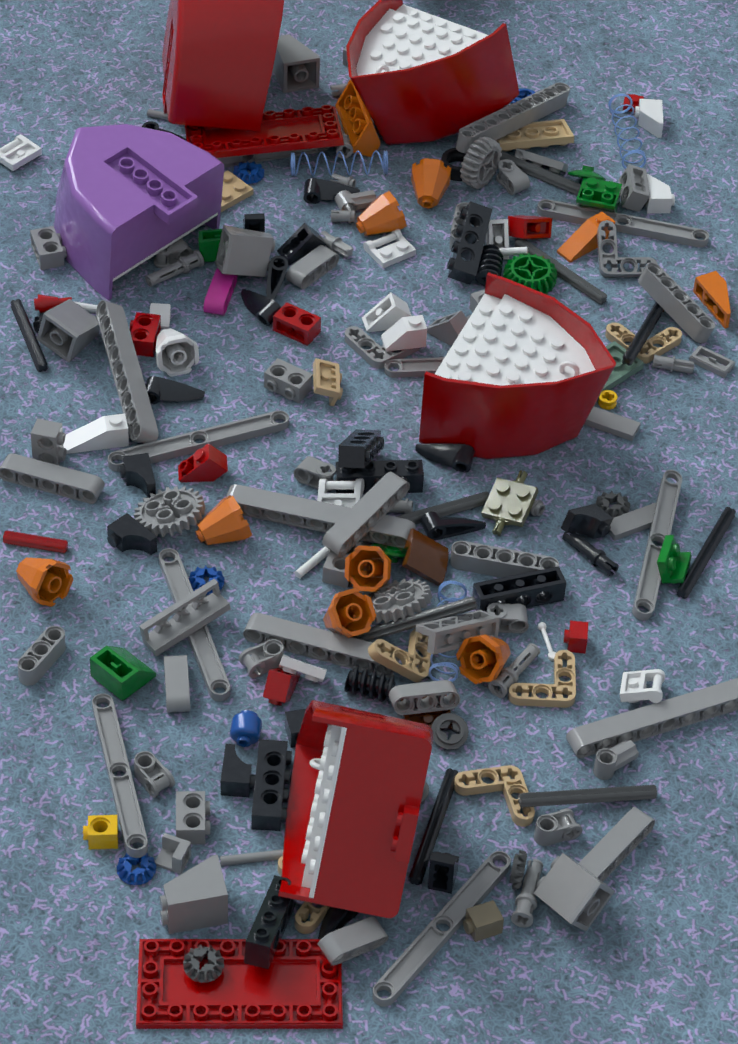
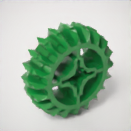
[503,253,557,294]

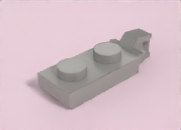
[515,148,568,174]

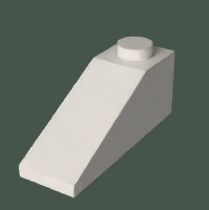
[64,414,129,454]

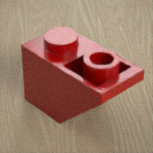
[178,443,228,482]

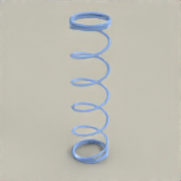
[608,94,646,169]
[290,150,388,176]
[428,580,467,682]

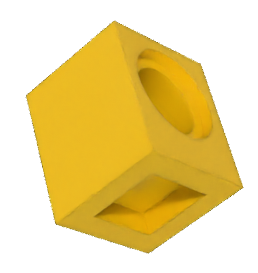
[83,815,118,850]

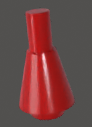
[34,294,72,313]

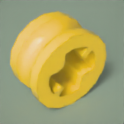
[598,390,618,410]

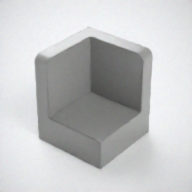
[155,833,191,874]

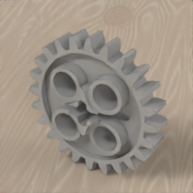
[134,486,206,537]
[364,579,432,623]

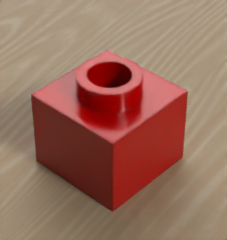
[563,620,588,654]

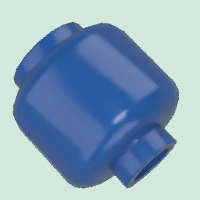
[230,710,262,747]

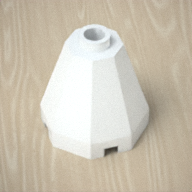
[156,328,199,377]

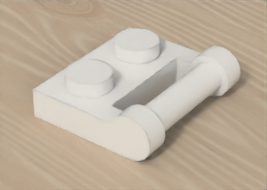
[0,134,42,171]
[363,229,416,268]
[317,479,364,508]
[279,655,327,682]
[620,669,665,703]

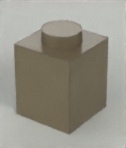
[463,900,504,942]

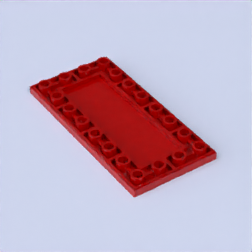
[184,105,344,158]
[136,939,343,1029]

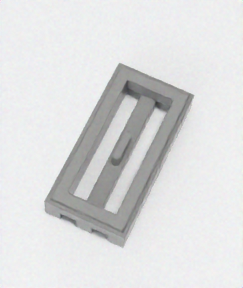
[689,345,736,378]

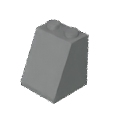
[273,34,320,93]
[215,225,275,277]
[36,299,100,362]
[534,853,615,931]
[160,855,228,934]

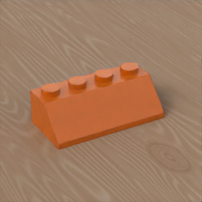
[335,79,380,157]

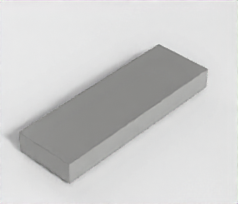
[584,407,641,441]
[608,503,656,541]

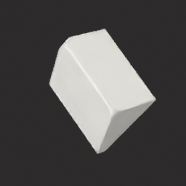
[149,303,171,329]

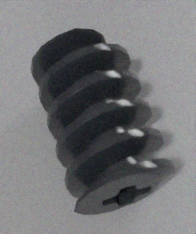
[476,244,504,286]
[344,664,396,704]

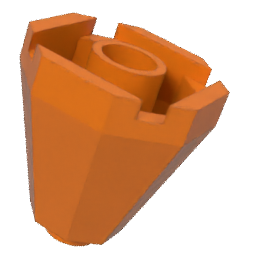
[411,158,451,209]
[356,191,407,236]
[195,495,252,545]
[344,545,391,592]
[16,557,73,607]
[323,588,376,638]
[456,635,511,684]

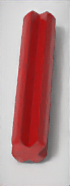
[3,530,68,553]

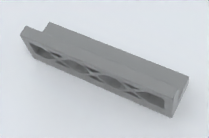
[139,579,231,656]
[415,610,500,655]

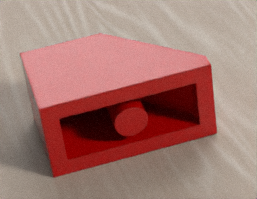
[508,215,552,239]
[263,668,301,706]

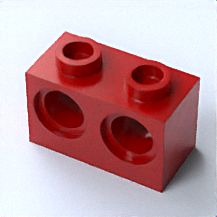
[273,302,321,346]
[129,312,161,357]

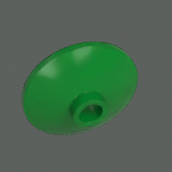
[567,165,606,181]
[371,543,407,563]

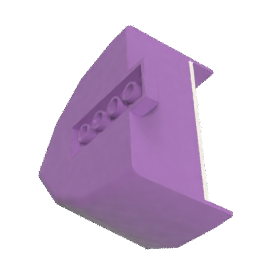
[54,124,224,300]

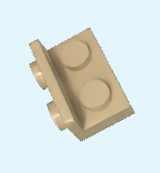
[313,358,343,406]

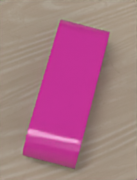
[203,268,238,316]

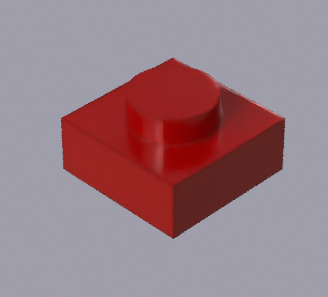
[623,94,644,112]

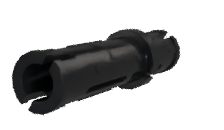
[562,532,619,576]

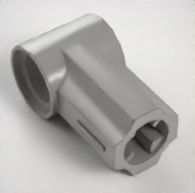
[335,190,376,212]
[593,740,639,780]

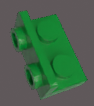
[657,535,692,584]

